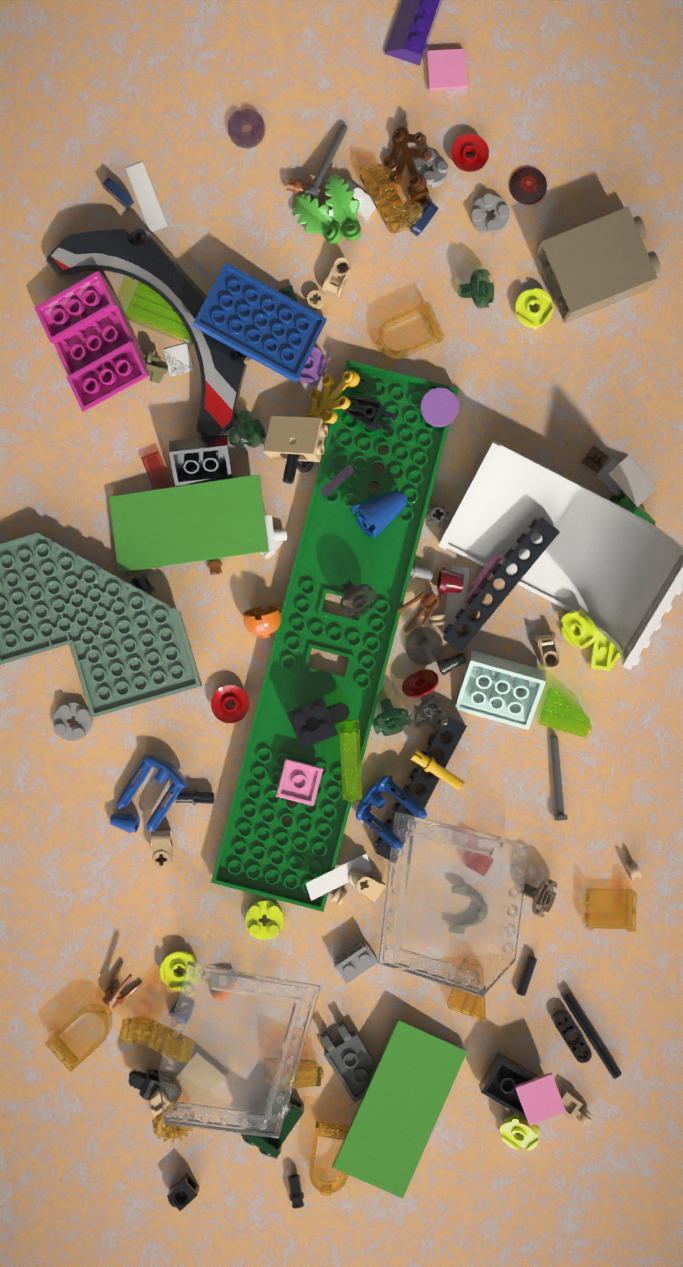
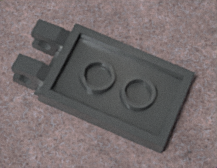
[320,1021,377,1103]

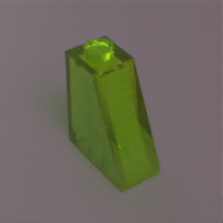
[538,688,592,738]

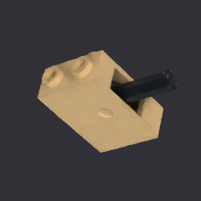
[263,416,328,484]

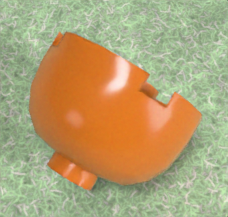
[243,605,281,638]

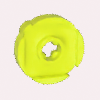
[514,288,553,329]
[561,609,599,649]
[245,900,284,940]
[160,951,199,991]
[500,1113,540,1151]

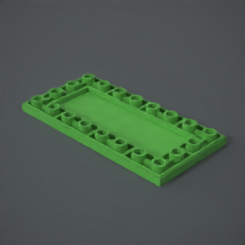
[109,474,270,573]
[332,1019,467,1198]

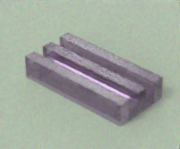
[320,465,354,498]

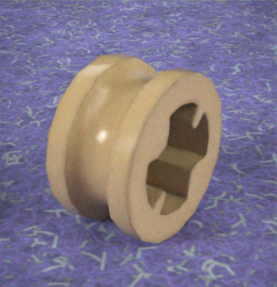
[307,290,324,310]
[429,614,447,626]
[625,861,641,881]
[331,887,347,906]

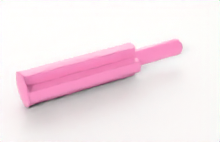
[464,553,504,604]

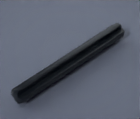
[563,993,622,1079]

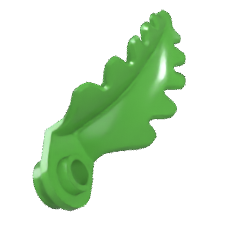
[325,174,361,241]
[292,193,343,244]

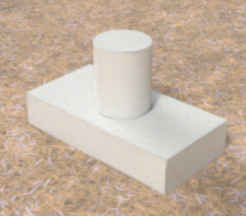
[346,180,378,220]
[263,515,287,556]

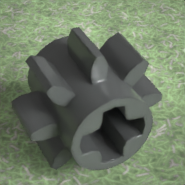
[425,503,450,528]

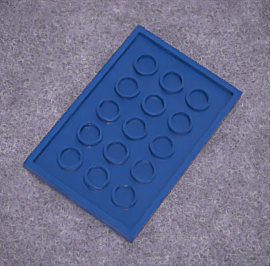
[192,262,327,383]

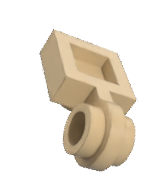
[561,1090,592,1125]

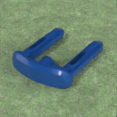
[117,754,187,832]
[356,775,427,850]

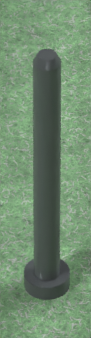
[305,124,348,199]
[550,735,568,821]

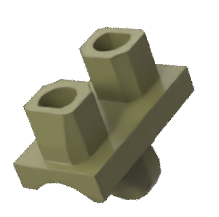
[142,349,168,383]

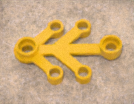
[306,370,360,424]

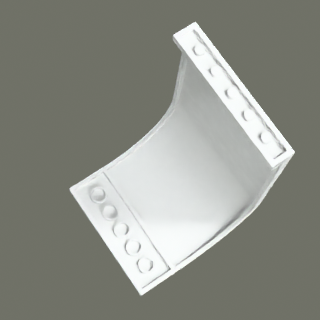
[438,440,683,670]

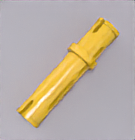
[410,749,465,791]

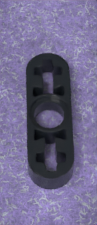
[552,1010,592,1063]

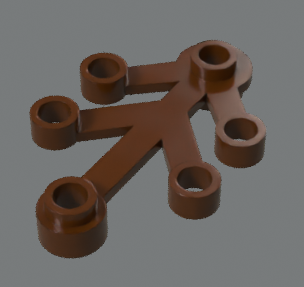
[384,127,432,192]

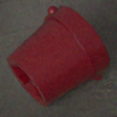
[437,567,464,595]

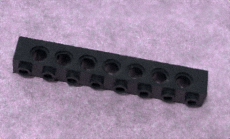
[442,516,560,653]
[373,715,467,864]

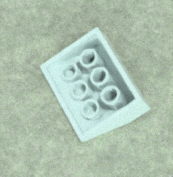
[454,650,546,730]

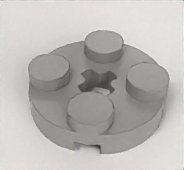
[410,150,448,188]
[471,194,510,235]
[53,702,93,741]

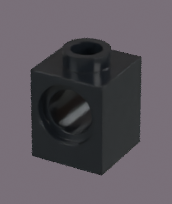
[167,1173,200,1211]

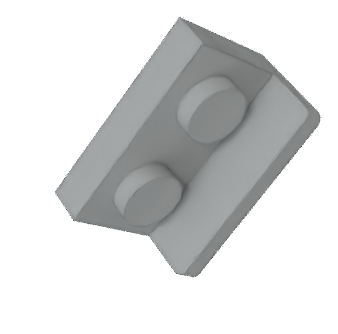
[334,941,379,983]

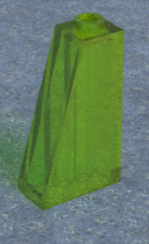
[126,282,193,346]
[340,720,362,802]

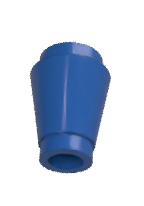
[110,814,140,833]

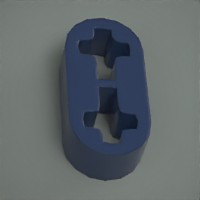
[101,177,134,209]
[409,201,439,237]

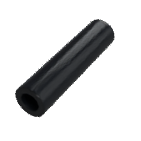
[516,956,537,996]

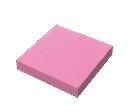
[427,49,467,91]
[276,758,323,806]
[515,1072,566,1125]

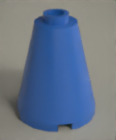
[352,490,407,539]

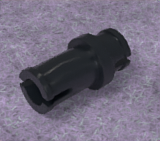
[287,1174,304,1209]

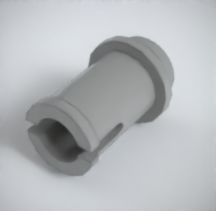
[410,563,434,581]

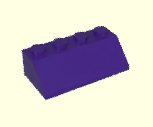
[384,0,442,66]

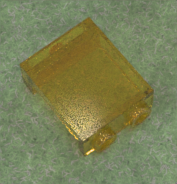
[583,888,637,932]

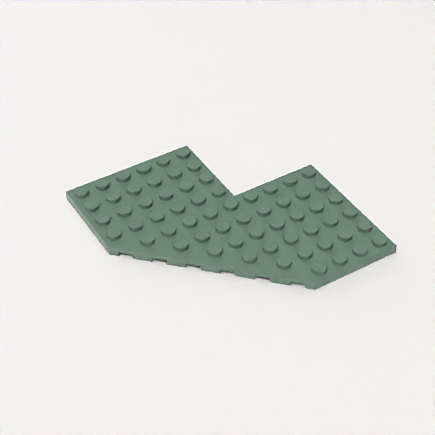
[0,533,202,718]

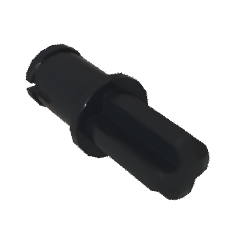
[176,790,215,805]

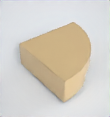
[150,1088,170,1117]

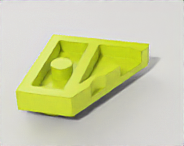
[589,632,620,671]

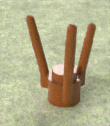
[397,590,440,633]
[103,961,142,1008]

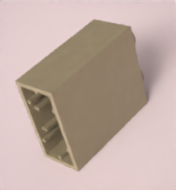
[536,207,661,323]

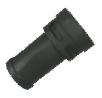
[437,652,467,676]

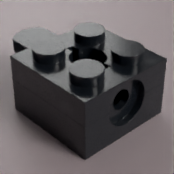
[287,698,350,750]

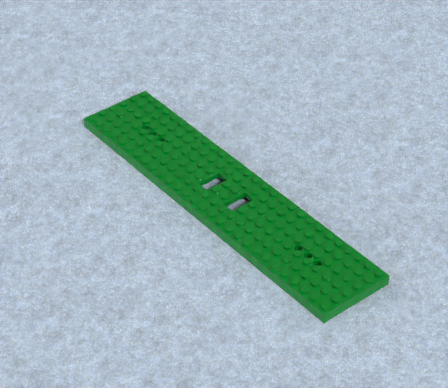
[211,360,459,912]

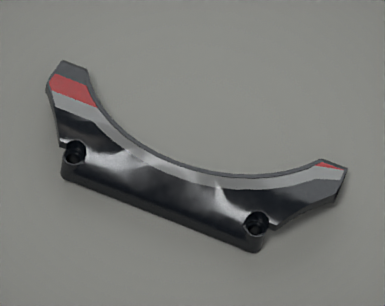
[46,228,251,437]

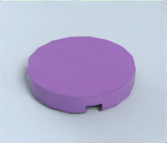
[298,346,326,383]
[420,388,459,427]

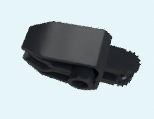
[343,397,397,432]
[128,1069,181,1104]

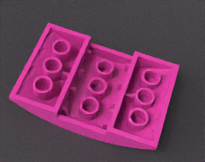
[34,271,149,412]

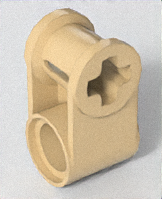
[322,257,351,298]
[534,631,560,669]
[151,830,173,869]
[348,869,386,901]

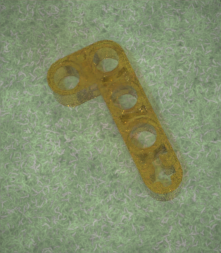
[359,163,423,233]
[118,1017,195,1063]

